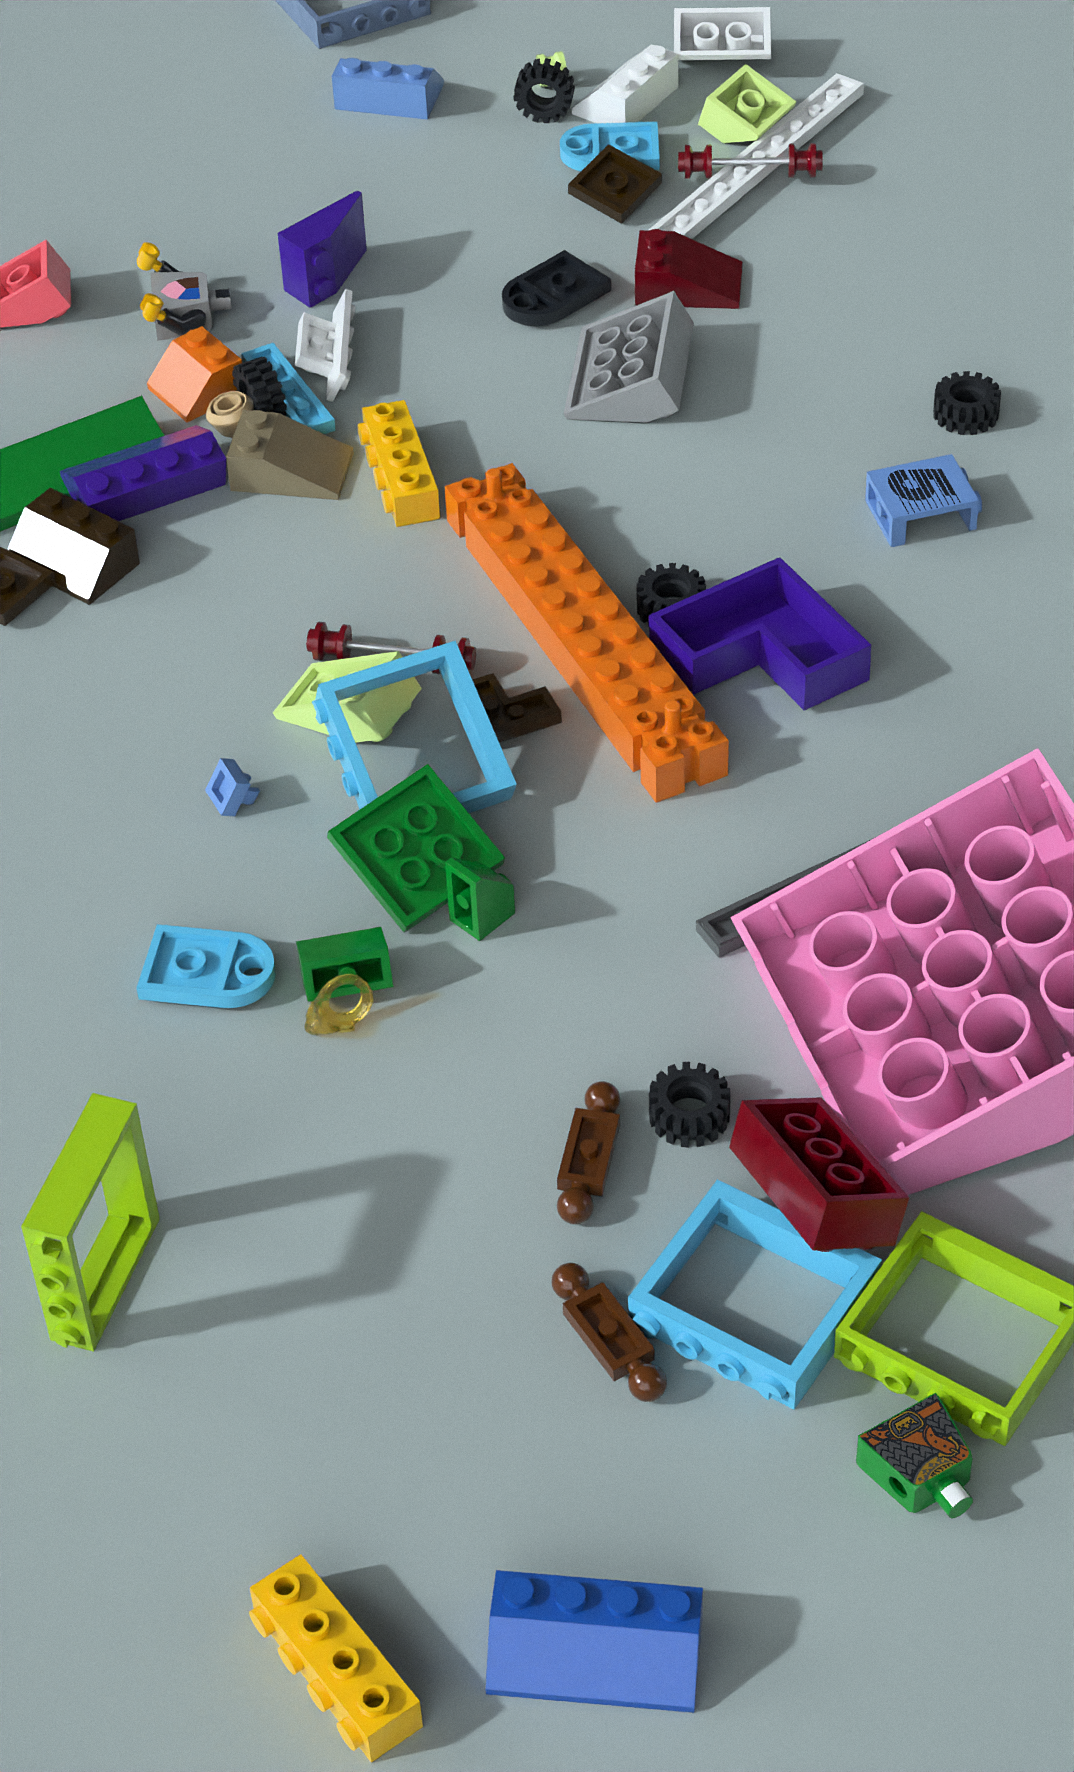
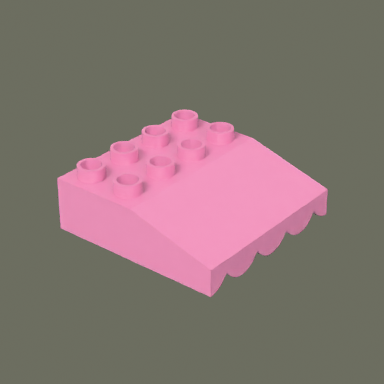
[730,748,1074,1195]

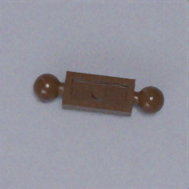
[557,1081,620,1225]
[551,1262,667,1402]

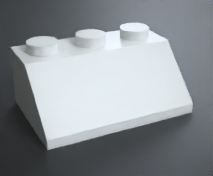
[674,7,771,60]
[571,44,678,123]

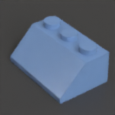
[332,58,444,120]

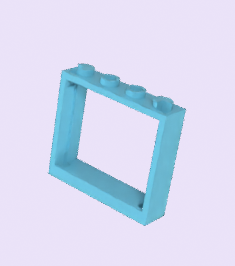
[312,641,517,813]
[628,1179,882,1410]

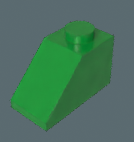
[445,857,515,941]

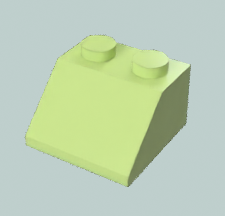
[698,64,796,143]

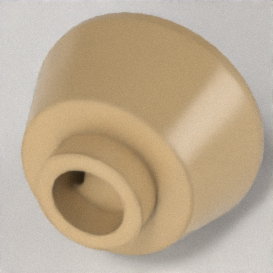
[206,391,254,438]

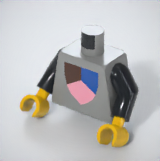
[137,242,231,341]

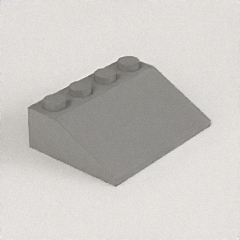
[564,291,694,422]

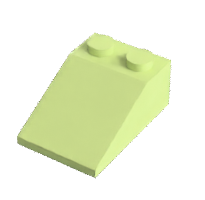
[273,651,422,743]

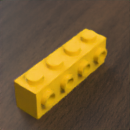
[358,400,440,527]
[249,1554,423,1763]

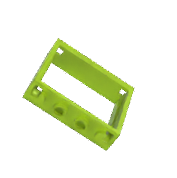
[21,1093,160,1352]
[834,1211,1074,1446]

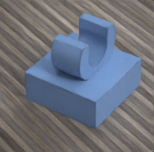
[205,758,260,817]

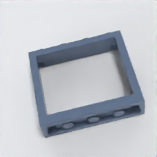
[275,0,431,49]

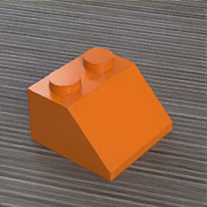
[147,326,242,423]

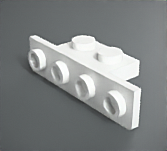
[295,289,356,402]

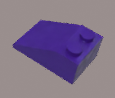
[277,190,367,308]

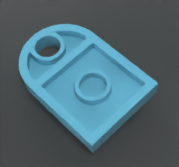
[559,122,660,171]
[136,924,276,1008]

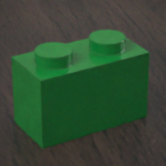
[296,927,394,1002]

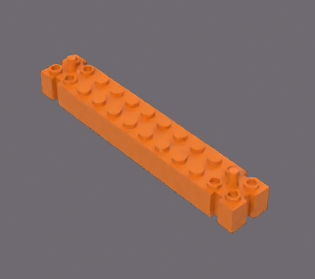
[445,463,729,803]

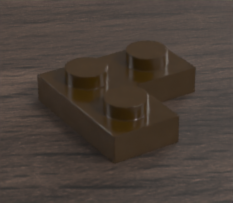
[472,673,562,743]

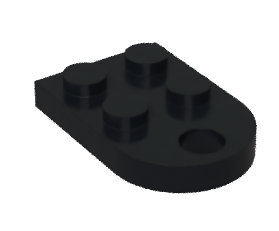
[502,250,612,326]

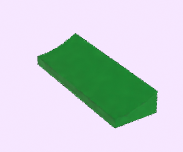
[0,395,165,532]

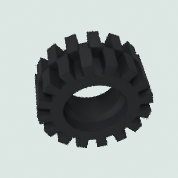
[513,58,575,123]
[232,356,287,416]
[933,371,1001,435]
[636,563,706,627]
[649,1062,731,1148]

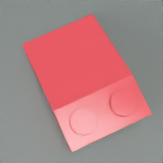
[0,239,71,328]

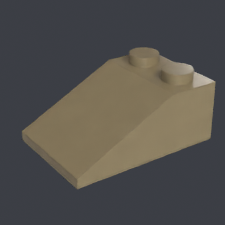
[226,410,354,500]

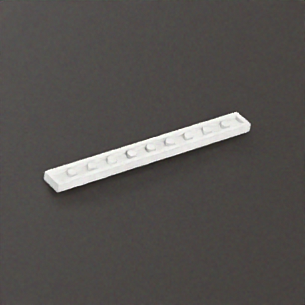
[649,73,864,239]

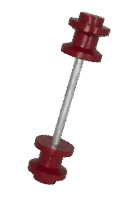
[678,143,823,179]
[306,621,476,674]

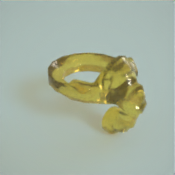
[304,974,373,1036]

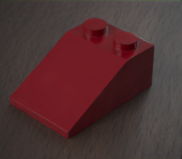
[635,229,743,309]

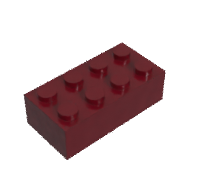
[729,1097,910,1252]

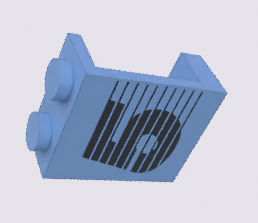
[865,454,982,547]

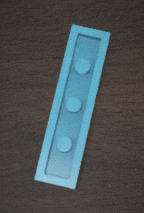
[241,343,336,434]

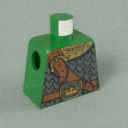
[856,1393,973,1519]

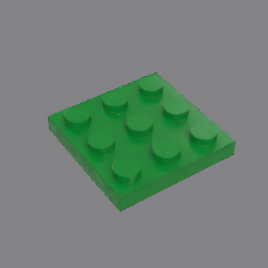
[327,764,505,933]

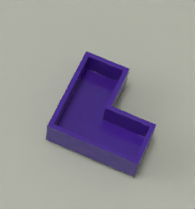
[649,557,872,711]

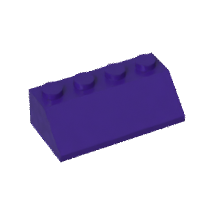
[60,425,226,521]

